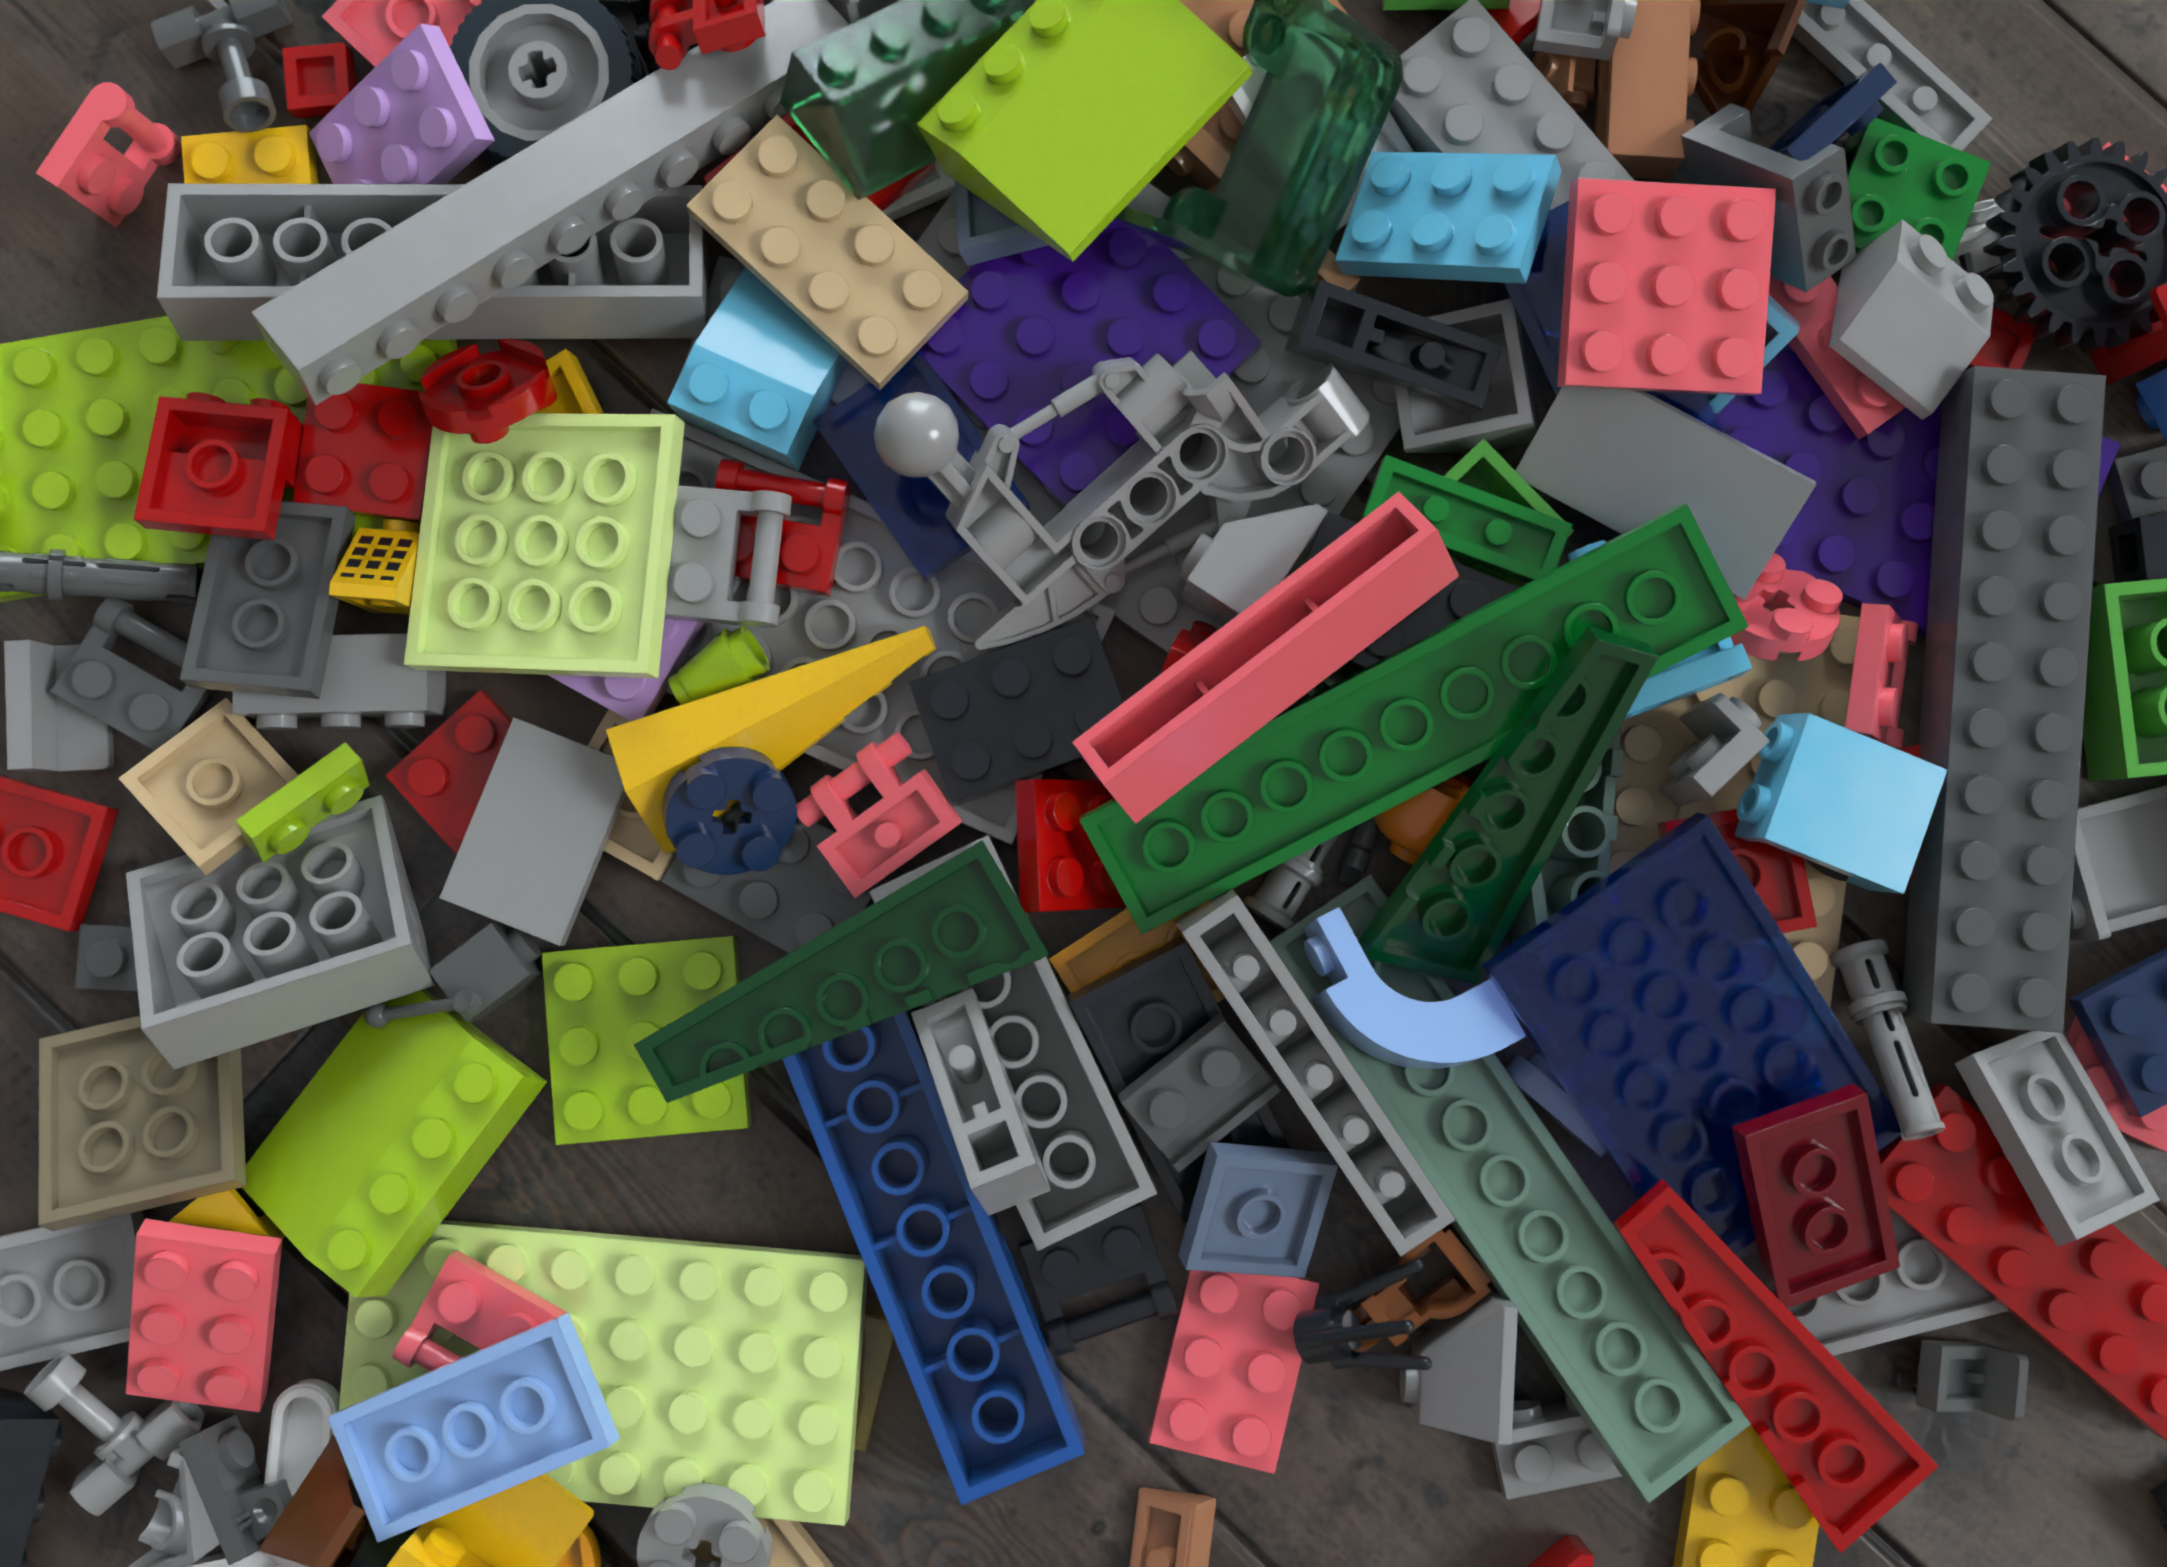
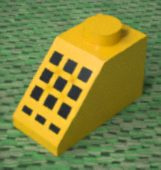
[329,519,421,616]

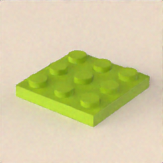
[542,935,752,1145]

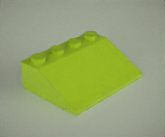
[917,0,1253,262]
[242,989,547,1298]

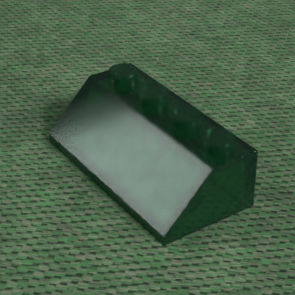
[780,0,1035,201]

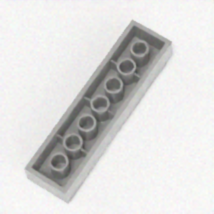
[157,183,708,341]

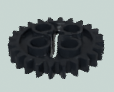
[1983,138,2167,352]

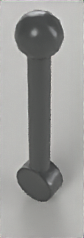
[364,988,482,1028]

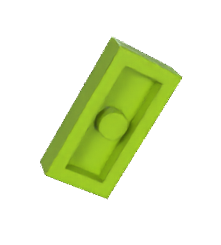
[235,742,370,863]

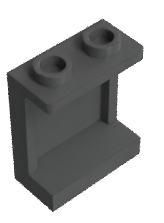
[1681,103,1856,292]

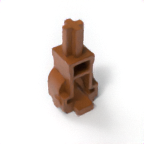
[1353,1223,1493,1352]

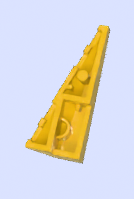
[606,626,936,854]

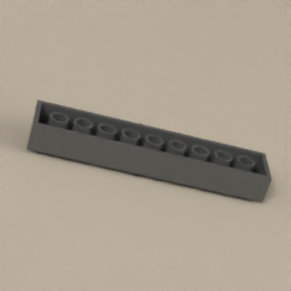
[1902,366,2106,1033]

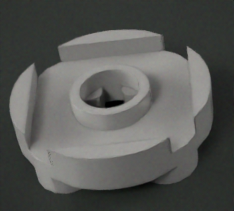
[637,1483,773,1567]

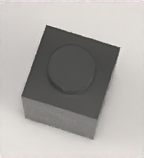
[428,922,543,1022]

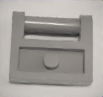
[665,485,792,628]

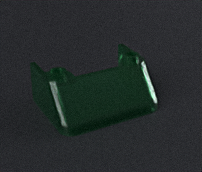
[1115,0,1403,297]

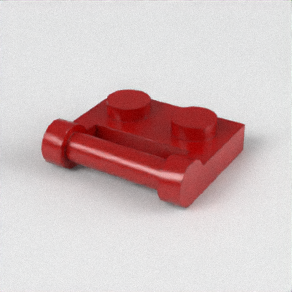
[715,459,851,597]

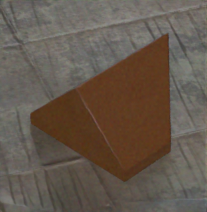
[1689,0,1807,116]
[258,1435,368,1567]

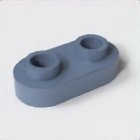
[1505,1053,1617,1158]

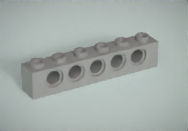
[1174,889,1455,1257]

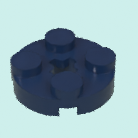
[662,746,797,875]

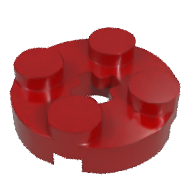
[418,339,557,444]

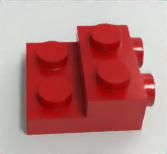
[134,392,304,541]

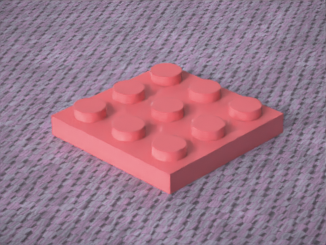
[1557,178,1776,396]

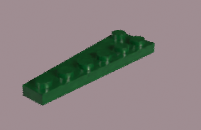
[1359,626,1658,985]
[634,840,1049,1103]

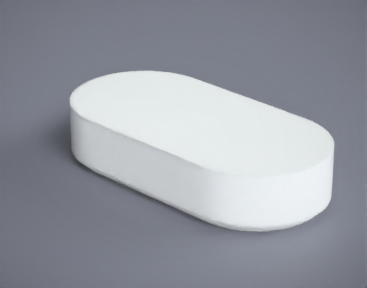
[264,1379,340,1497]

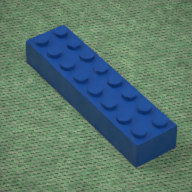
[782,1009,1085,1505]

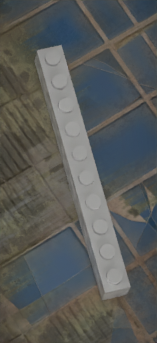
[251,0,856,405]

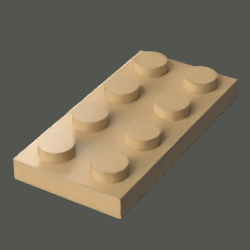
[686,115,969,391]

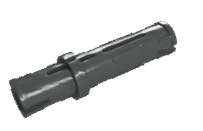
[0,549,198,605]

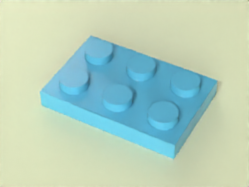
[1335,151,1562,284]

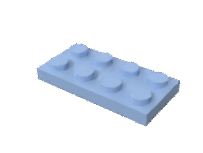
[327,1312,620,1542]

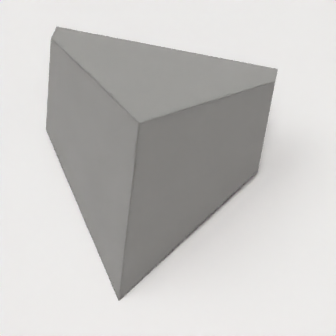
[128,1447,220,1567]

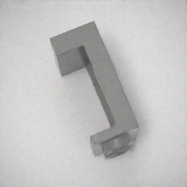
[2069,783,2167,941]

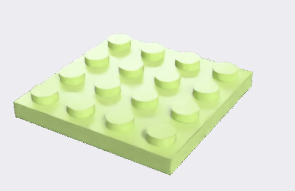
[404,413,685,679]

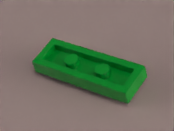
[1360,455,1573,583]

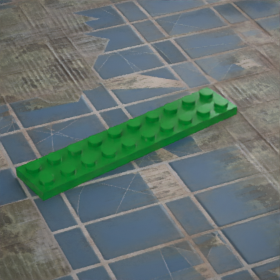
[1079,503,1749,934]

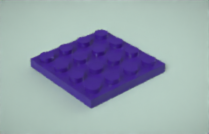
[914,206,1262,508]

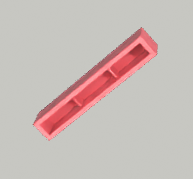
[1072,492,1459,824]

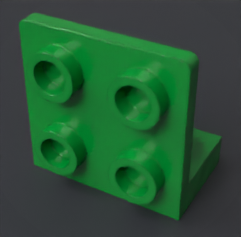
[1842,118,1992,260]

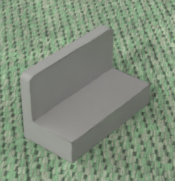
[4,640,114,774]

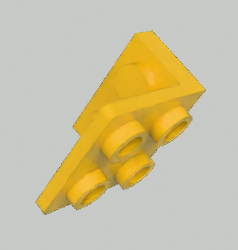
[386,1473,594,1567]

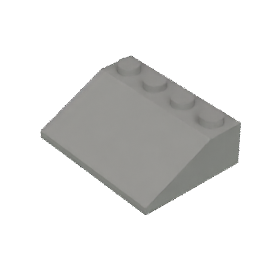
[126,795,435,1069]

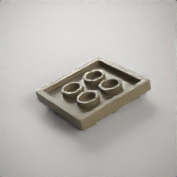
[38,1015,246,1231]

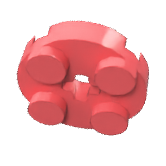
[1730,553,1843,661]

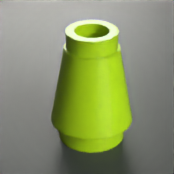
[668,626,770,705]

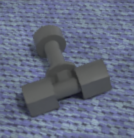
[151,0,292,132]

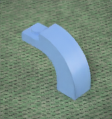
[1303,907,1526,1069]

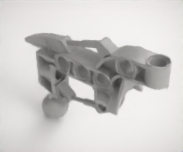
[874,350,1370,650]

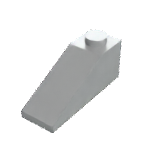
[911,988,1051,1216]

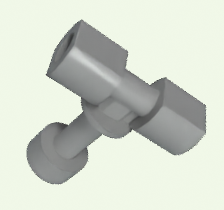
[24,1352,205,1516]

